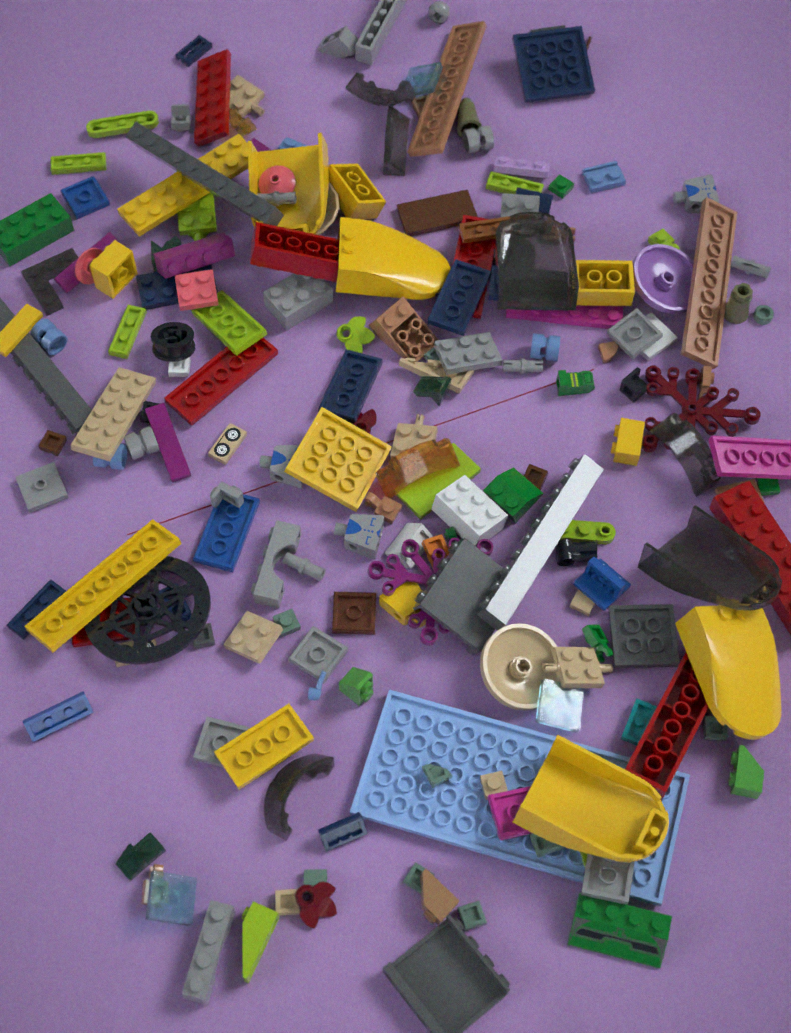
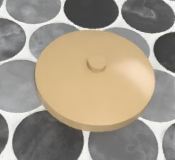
[480,623,561,711]

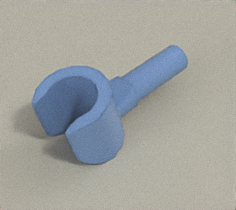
[308,671,326,701]

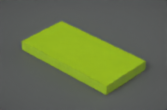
[191,290,267,356]
[393,442,481,520]

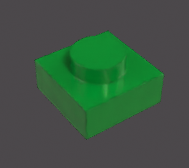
[548,174,574,199]

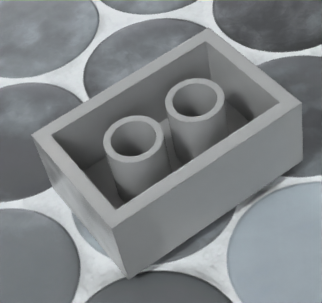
[263,273,333,331]

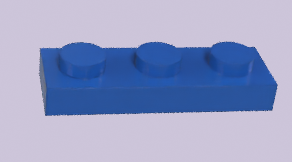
[23,691,94,742]

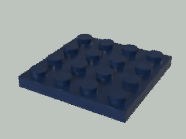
[512,26,595,103]

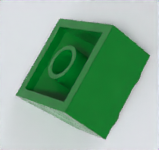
[483,467,543,524]

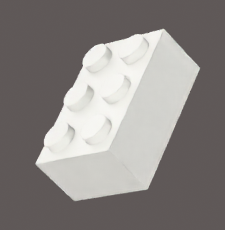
[431,475,508,546]

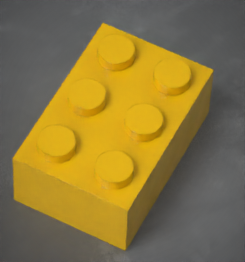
[329,164,386,219]
[572,260,635,306]

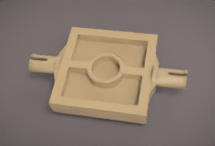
[229,75,265,120]
[390,414,438,474]
[542,647,613,688]

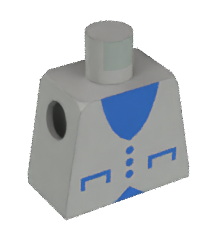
[673,174,720,213]
[259,445,303,489]
[334,514,384,559]

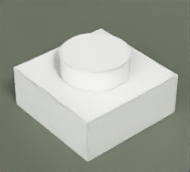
[168,357,191,377]

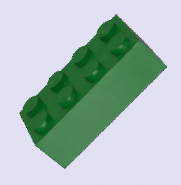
[0,193,74,267]

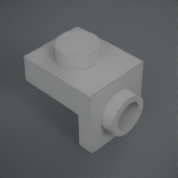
[171,104,191,132]
[210,481,244,508]

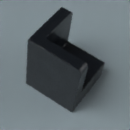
[619,367,647,403]

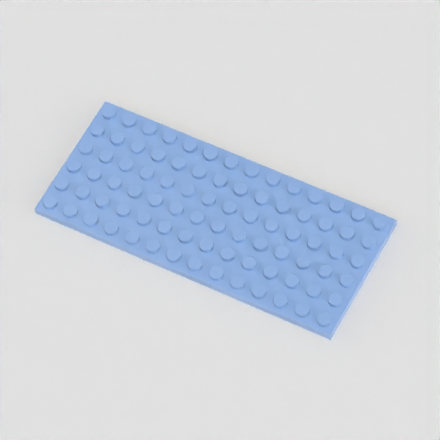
[350,689,690,906]

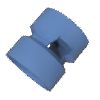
[30,319,68,355]
[530,333,561,362]
[93,443,127,470]

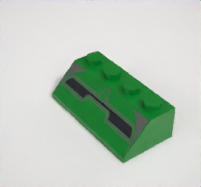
[567,893,672,969]

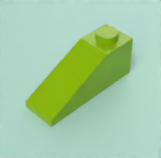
[241,901,280,983]

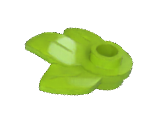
[336,316,375,353]

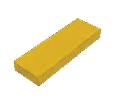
[0,303,43,357]

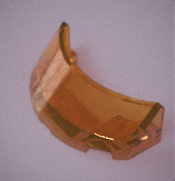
[375,438,460,499]

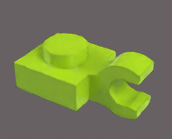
[648,228,680,250]

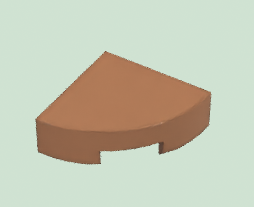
[598,341,618,364]

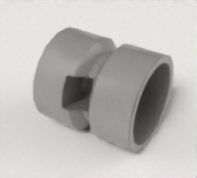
[463,125,494,154]
[124,426,159,460]

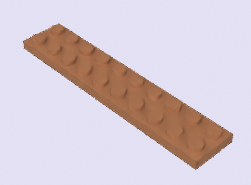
[407,21,487,157]
[681,197,737,369]

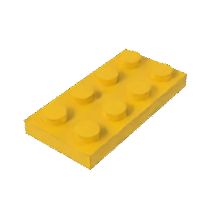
[214,703,314,790]

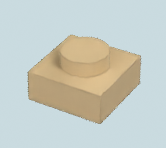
[480,771,508,799]

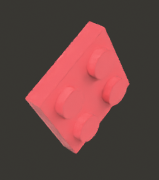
[175,269,219,311]

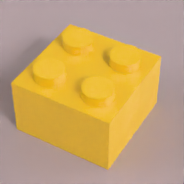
[89,240,138,299]

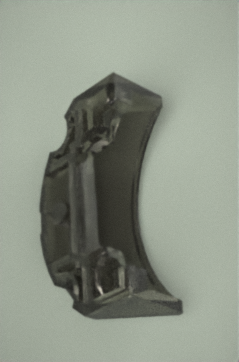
[345,72,417,106]
[383,106,410,176]
[650,413,721,497]
[264,754,335,841]

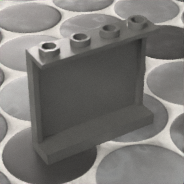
[413,538,503,655]
[383,914,510,1033]

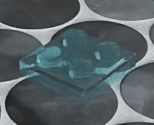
[401,62,443,98]
[536,678,584,732]
[145,871,197,926]

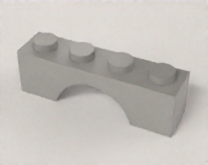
[251,520,302,608]
[182,900,235,1005]

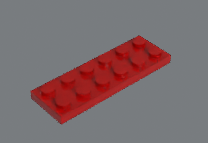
[194,49,231,147]
[453,215,497,319]
[164,337,278,426]

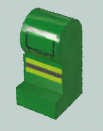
[556,370,595,396]

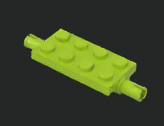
[174,172,217,241]

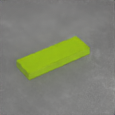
[50,152,107,175]
[486,171,544,194]
[108,305,147,359]

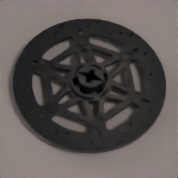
[84,556,211,665]

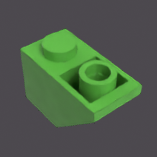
[339,667,374,706]
[728,745,764,799]

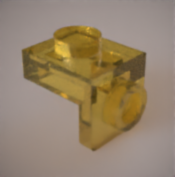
[229,108,257,137]

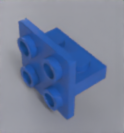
[573,557,631,611]

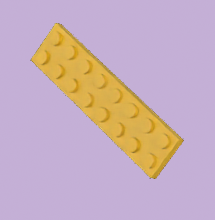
[117,134,248,237]
[24,519,182,653]

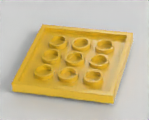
[284,407,392,512]

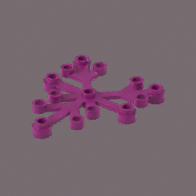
[368,538,494,646]

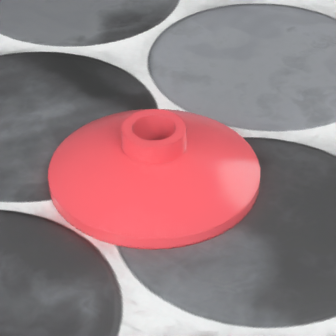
[259,166,296,194]
[75,248,103,284]

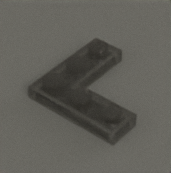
[21,248,78,316]

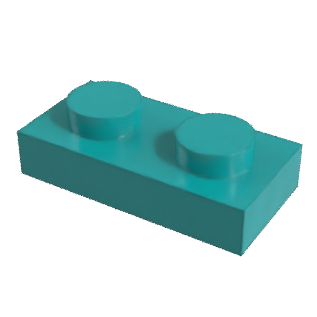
[621,698,657,746]

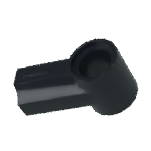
[555,540,598,566]

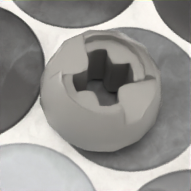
[428,1,450,24]

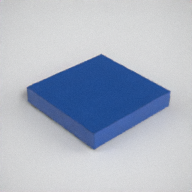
[60,176,110,219]

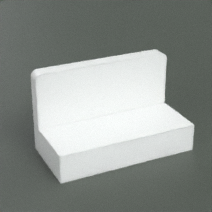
[385,523,433,569]

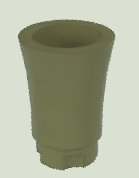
[457,98,482,138]
[724,283,753,324]

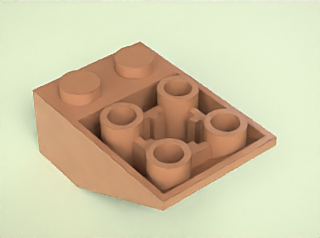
[369,297,438,362]

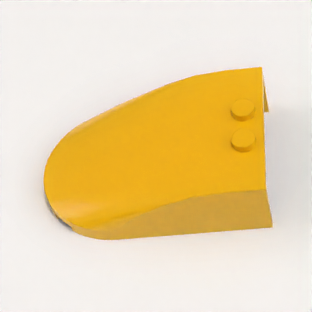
[248,132,329,234]
[336,217,451,300]
[675,603,782,740]
[513,735,669,862]

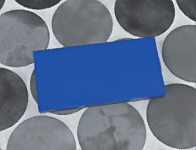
[193,494,260,573]

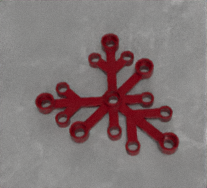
[641,365,761,456]

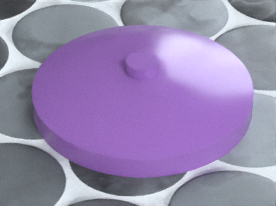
[633,244,694,314]

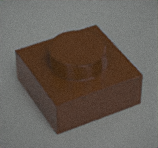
[39,430,67,456]
[524,464,549,491]

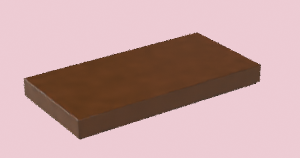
[397,189,478,236]

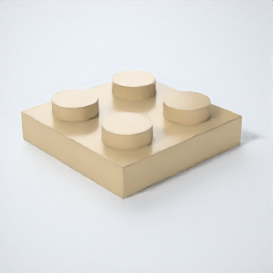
[223,611,283,664]

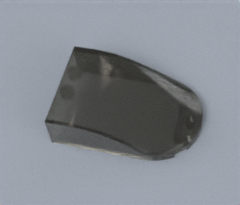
[495,212,579,310]
[637,505,782,610]

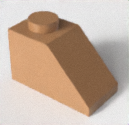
[420,868,460,925]

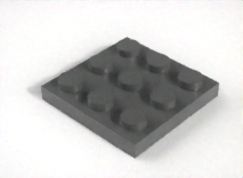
[608,604,680,668]

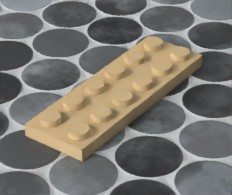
[71,367,156,462]

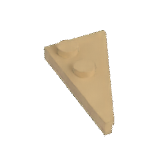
[399,358,476,394]

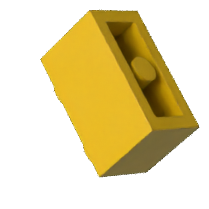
[611,418,645,466]

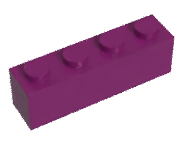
[153,232,235,279]

